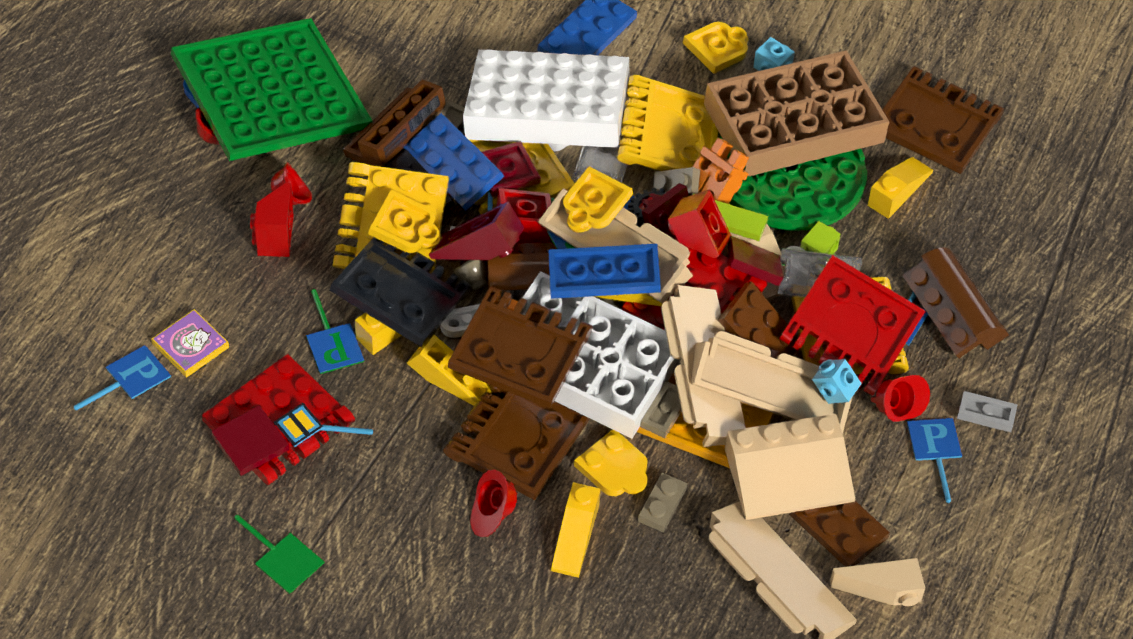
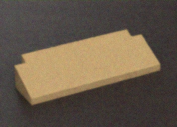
[538,188,693,304]
[661,285,746,447]
[691,331,852,434]
[709,502,857,639]

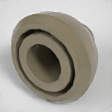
[453,260,488,290]

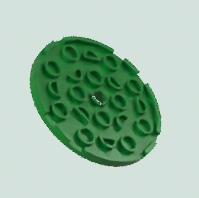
[719,136,867,231]

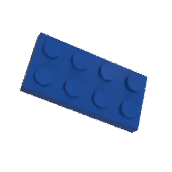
[538,0,637,55]
[404,113,504,211]
[549,244,661,299]

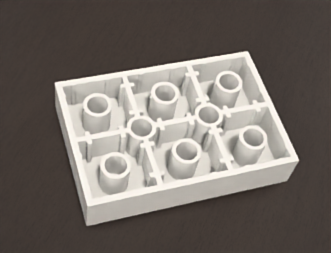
[463,50,630,148]
[523,271,680,439]

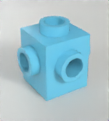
[753,37,795,71]
[812,359,862,404]

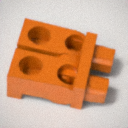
[693,138,750,204]

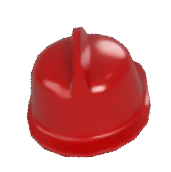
[871,375,930,422]
[470,469,517,537]

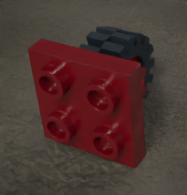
[628,183,689,240]

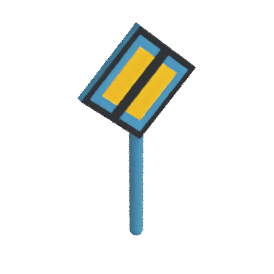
[274,403,373,447]

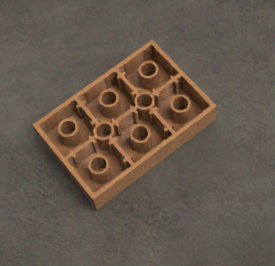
[704,51,889,176]

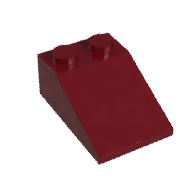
[429,202,524,260]

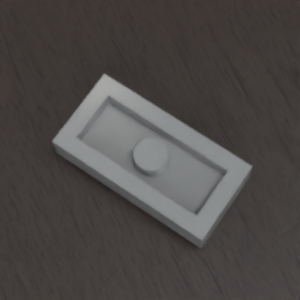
[957,391,1017,432]

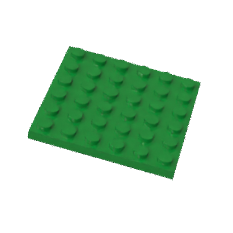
[171,18,373,161]

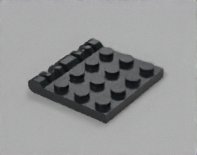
[329,237,472,347]

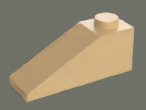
[830,558,925,606]

